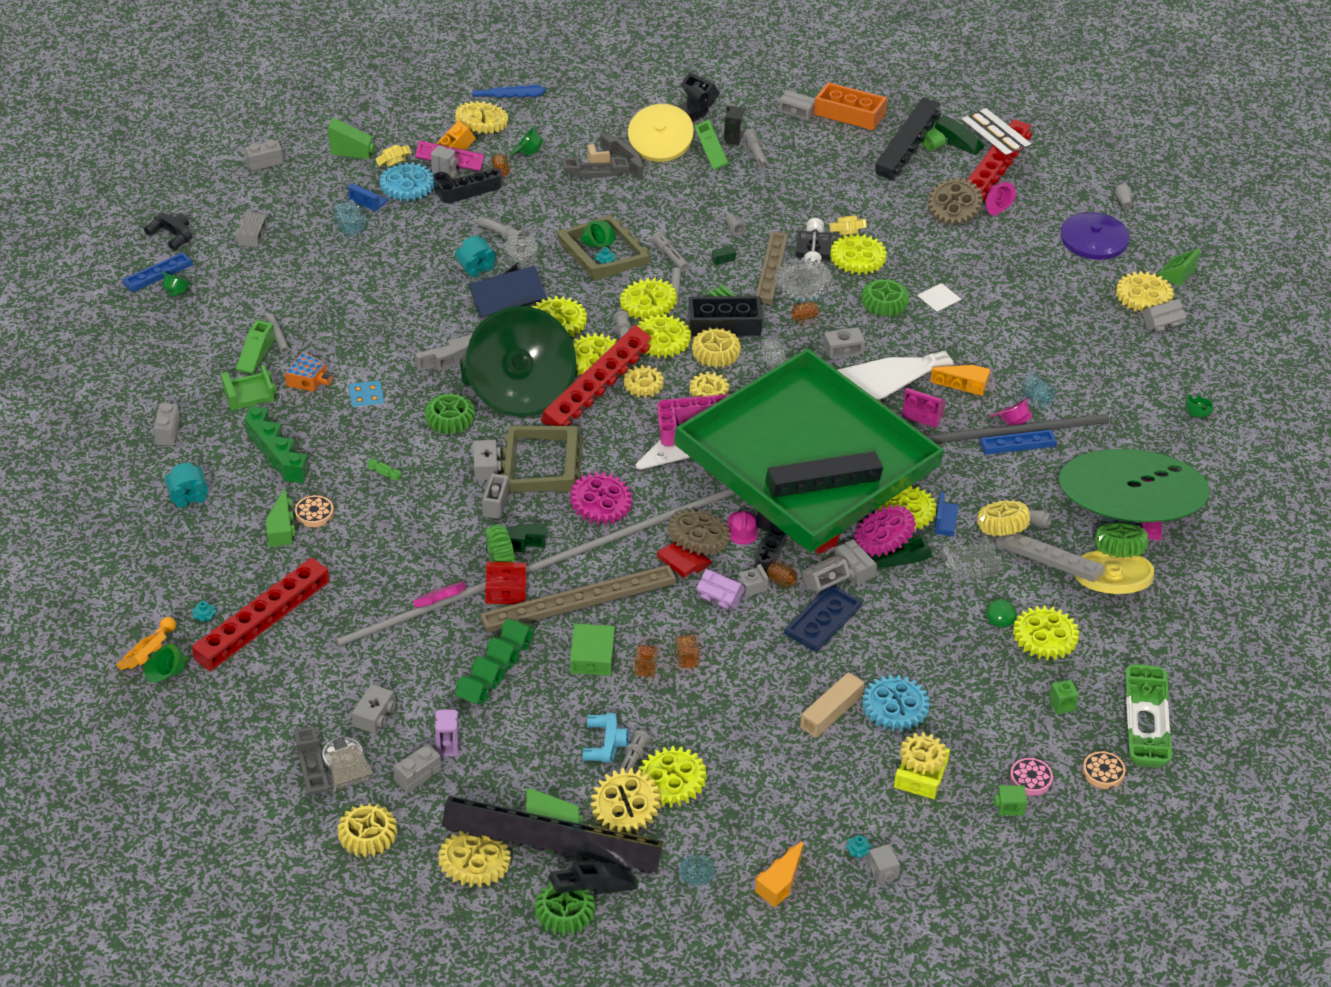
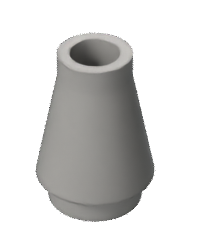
[1115,184,1132,209]
[725,213,746,235]
[1028,510,1052,529]

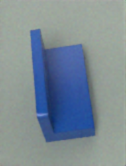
[348,183,387,212]
[934,492,959,537]

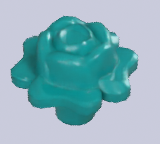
[595,247,616,264]
[192,601,217,622]
[845,835,872,858]

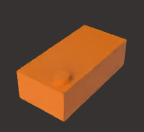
[814,82,887,130]

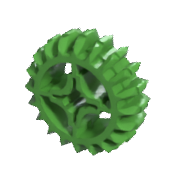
[861,278,909,318]
[425,392,475,435]
[1095,522,1148,558]
[485,525,516,562]
[535,883,595,937]

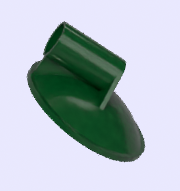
[460,306,576,417]

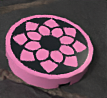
[1010,758,1053,796]

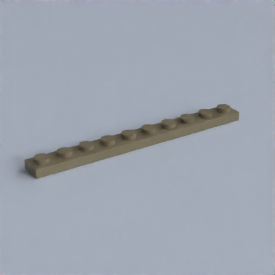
[480,565,676,633]

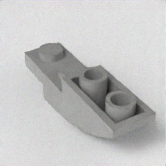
[415,335,472,371]

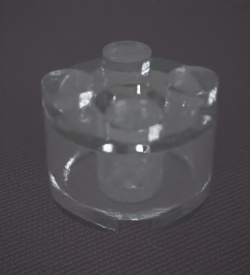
[504,235,539,269]

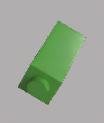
[328,118,375,159]
[526,789,583,824]

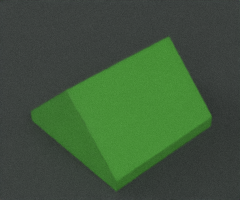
[1157,248,1200,286]

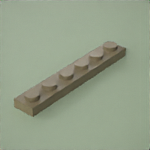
[756,232,788,304]

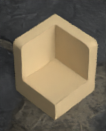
[587,144,610,163]

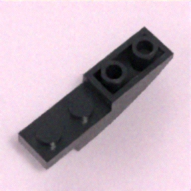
[549,861,637,895]

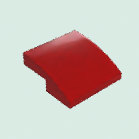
[657,542,712,578]
[485,561,526,605]

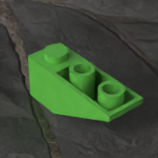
[694,120,729,170]
[236,320,275,374]
[266,490,295,547]

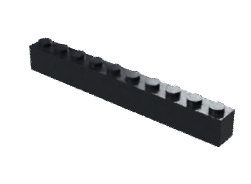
[441,796,664,874]

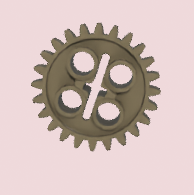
[928,176,983,227]
[667,508,731,556]

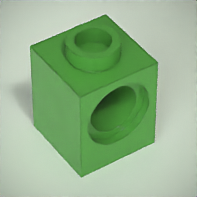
[1049,680,1079,714]
[993,785,1027,815]

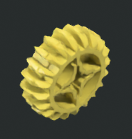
[692,327,741,368]
[977,500,1030,537]
[338,802,397,858]

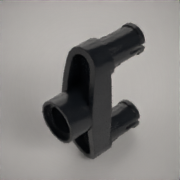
[143,213,193,251]

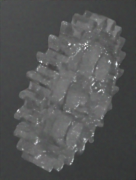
[775,257,832,301]

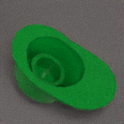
[509,126,544,156]
[580,220,615,248]
[160,271,192,296]
[144,644,189,683]

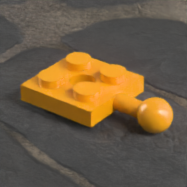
[116,617,176,670]

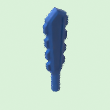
[472,84,546,98]

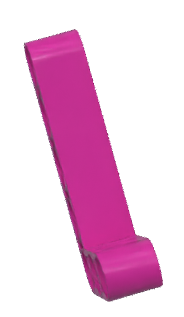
[657,394,731,446]

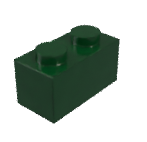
[711,246,736,265]

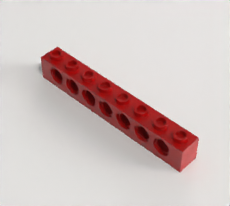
[964,119,1032,203]
[541,324,652,426]
[192,557,329,672]

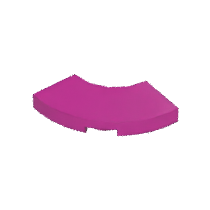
[413,581,466,608]

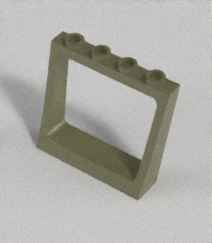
[556,214,651,281]
[501,426,583,492]

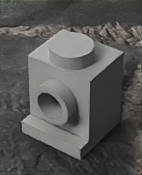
[736,564,768,597]

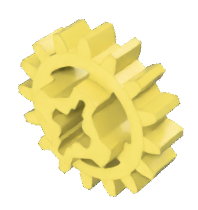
[376,145,412,167]
[829,215,867,235]
[624,365,664,398]
[689,372,729,397]
[900,732,947,775]

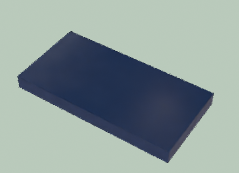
[468,265,547,318]
[784,585,863,653]

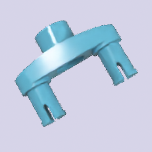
[583,713,629,763]

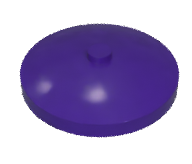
[1060,212,1129,260]

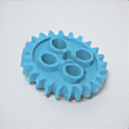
[379,162,434,202]
[862,674,930,732]

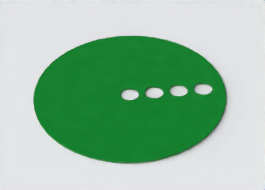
[1059,449,1210,522]

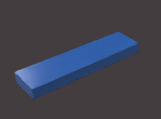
[122,252,193,292]
[979,430,1057,455]

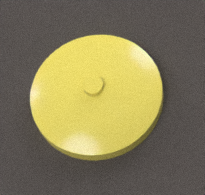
[628,104,694,162]
[1074,551,1154,594]

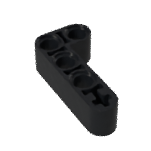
[677,85,709,123]
[433,168,502,203]
[754,512,788,574]

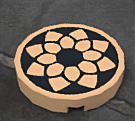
[295,495,334,527]
[1082,751,1126,789]

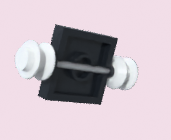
[795,218,832,270]

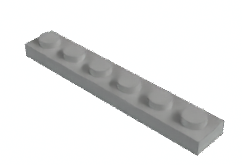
[996,533,1105,582]

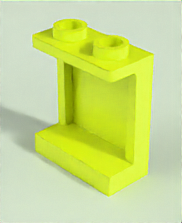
[894,748,950,799]

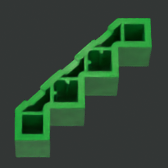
[245,406,309,484]
[455,618,536,704]

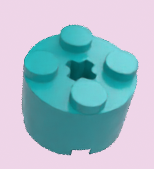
[455,236,496,278]
[164,463,208,508]

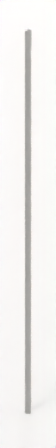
[336,488,736,646]

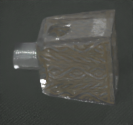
[328,737,373,792]

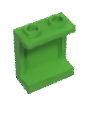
[221,365,277,410]
[570,624,615,676]

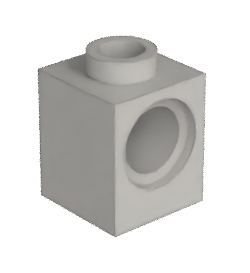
[867,844,900,883]

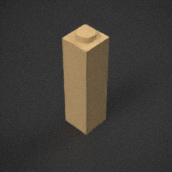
[800,672,864,738]

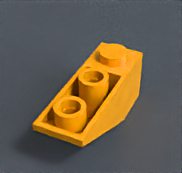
[436,120,476,150]
[930,365,991,396]
[755,842,803,907]

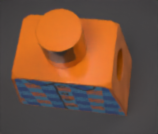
[285,352,333,391]

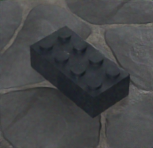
[688,296,762,336]

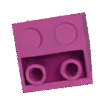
[902,388,946,428]

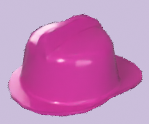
[986,182,1016,216]
[989,397,1032,425]
[727,511,758,545]

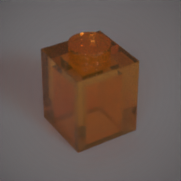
[675,635,700,668]
[634,645,658,678]

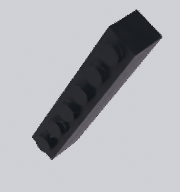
[875,97,942,181]
[765,451,883,498]

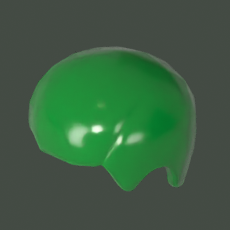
[1185,394,1214,418]
[984,599,1017,628]

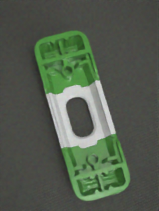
[1125,664,1172,768]

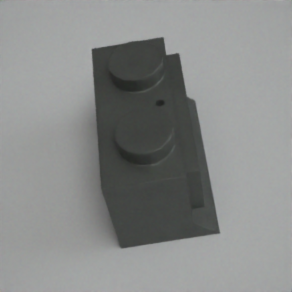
[724,105,745,146]

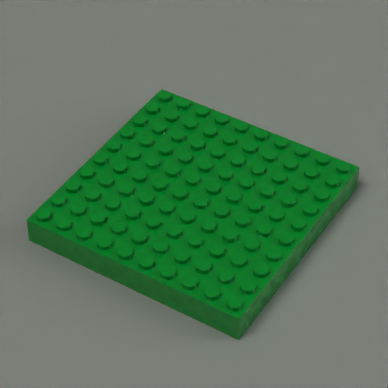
[674,348,944,553]

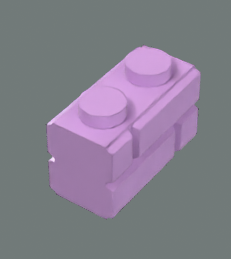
[696,569,745,610]
[435,709,459,757]

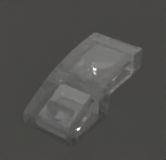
[761,338,786,370]

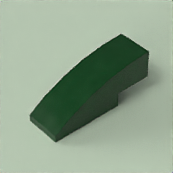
[935,115,984,156]
[486,523,547,552]
[868,534,933,567]

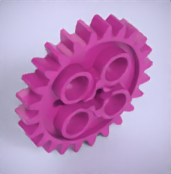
[570,471,632,525]
[854,505,916,557]

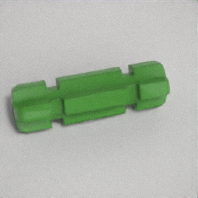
[367,458,402,481]

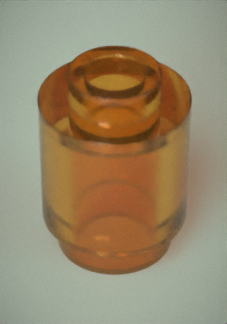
[491,154,510,176]
[791,301,819,322]
[767,563,797,588]

